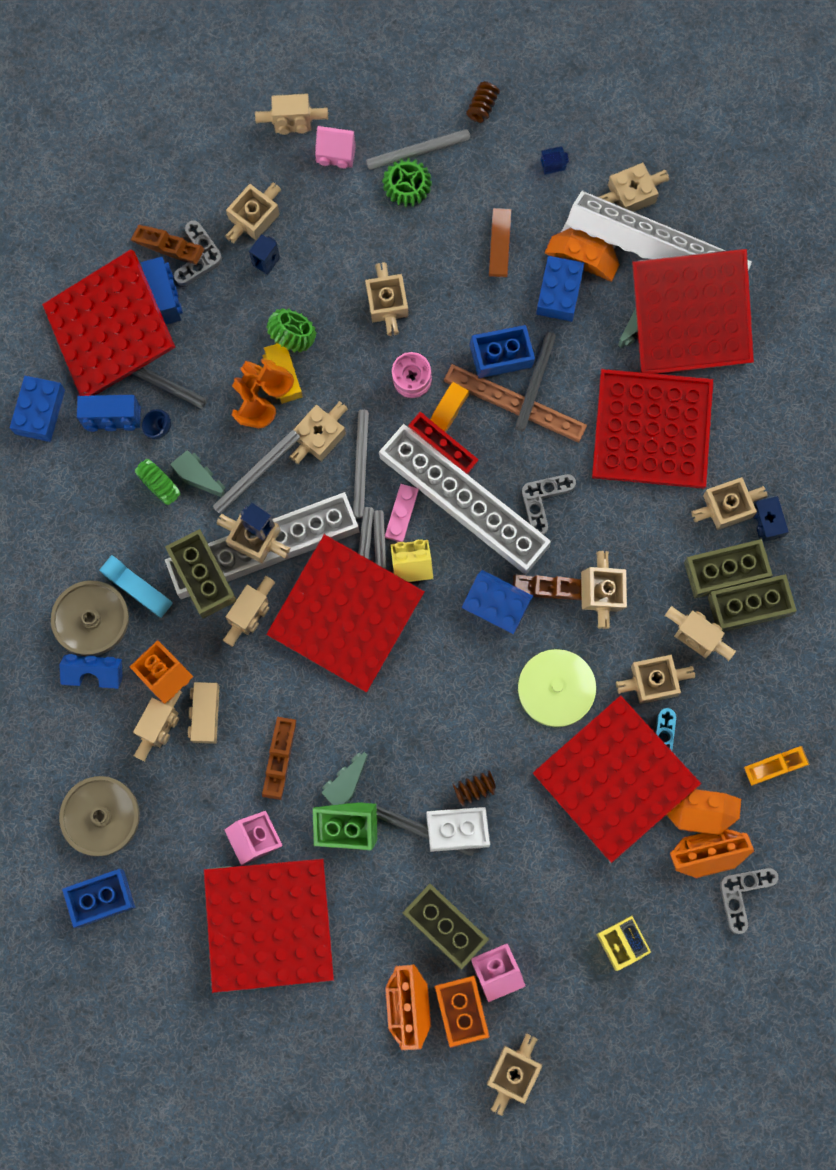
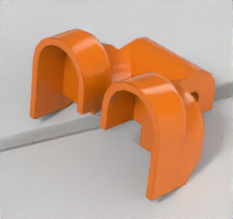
[232,359,294,428]

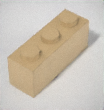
[188,682,220,744]

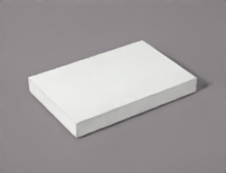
[426,807,490,852]

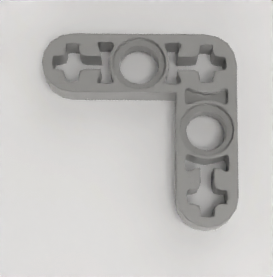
[174,221,222,286]
[522,474,576,535]
[720,868,778,934]

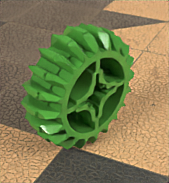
[383,157,432,207]
[266,308,317,352]
[135,459,180,505]

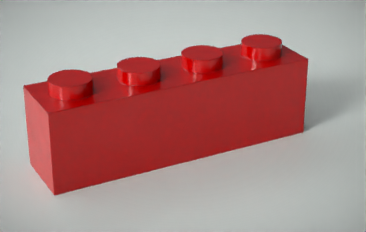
[408,412,479,475]

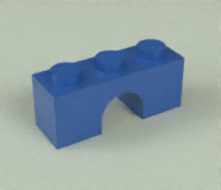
[59,654,123,689]

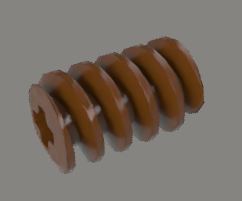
[466,81,500,123]
[453,770,496,806]

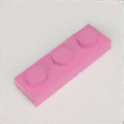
[385,484,419,542]

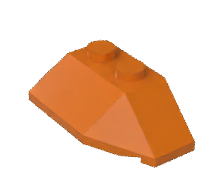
[545,228,619,282]
[667,789,741,835]
[670,829,754,878]
[385,965,431,1050]

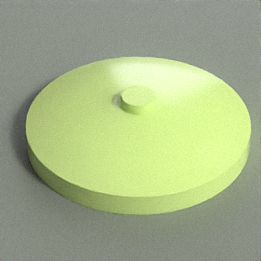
[518,649,596,727]

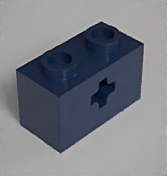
[249,234,280,275]
[753,496,789,542]
[240,503,275,541]

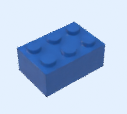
[536,256,584,322]
[141,257,183,324]
[469,325,535,378]
[10,375,65,442]
[77,395,141,432]
[462,570,533,634]
[62,869,135,928]

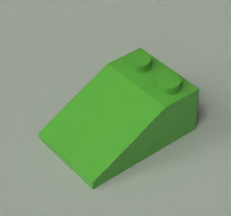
[313,803,377,850]

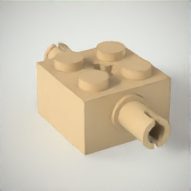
[255,94,328,134]
[598,163,669,212]
[225,183,281,244]
[365,263,409,336]
[289,401,348,464]
[691,477,767,530]
[216,514,291,564]
[581,551,627,629]
[223,576,275,647]
[665,606,736,661]
[616,655,695,704]
[133,690,182,762]
[487,1033,542,1116]

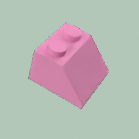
[315,126,356,168]
[225,811,283,865]
[471,943,526,1002]

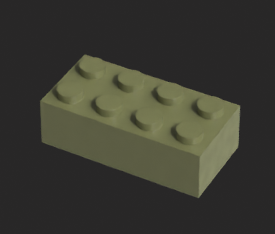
[165,529,237,619]
[684,539,773,599]
[707,574,797,632]
[403,884,489,970]

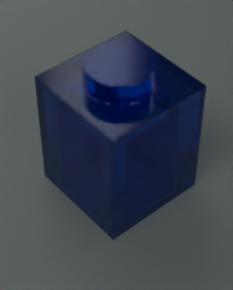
[540,146,569,175]

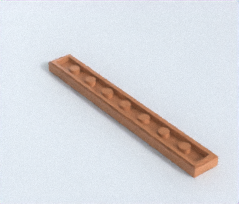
[444,364,587,443]

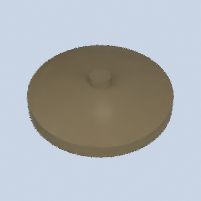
[51,581,129,656]
[59,776,140,856]

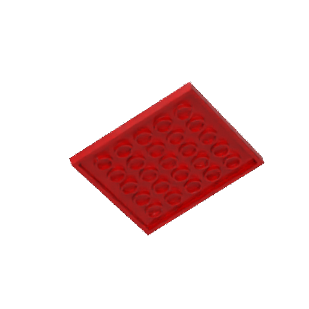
[42,249,176,396]
[632,249,754,374]
[592,369,713,489]
[266,534,425,692]
[533,695,701,863]
[204,859,334,993]

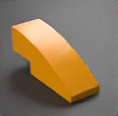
[430,382,469,432]
[744,746,810,786]

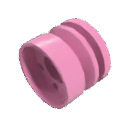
[392,352,432,398]

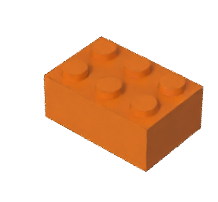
[130,640,193,704]
[435,976,489,1047]

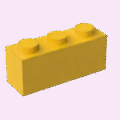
[262,343,303,404]

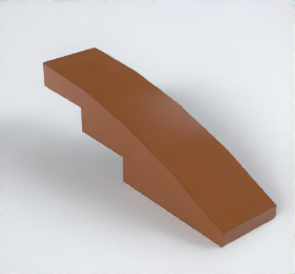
[489,208,511,277]
[131,225,205,265]
[513,574,582,600]
[262,717,297,800]

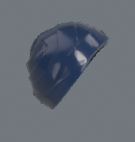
[142,409,171,439]

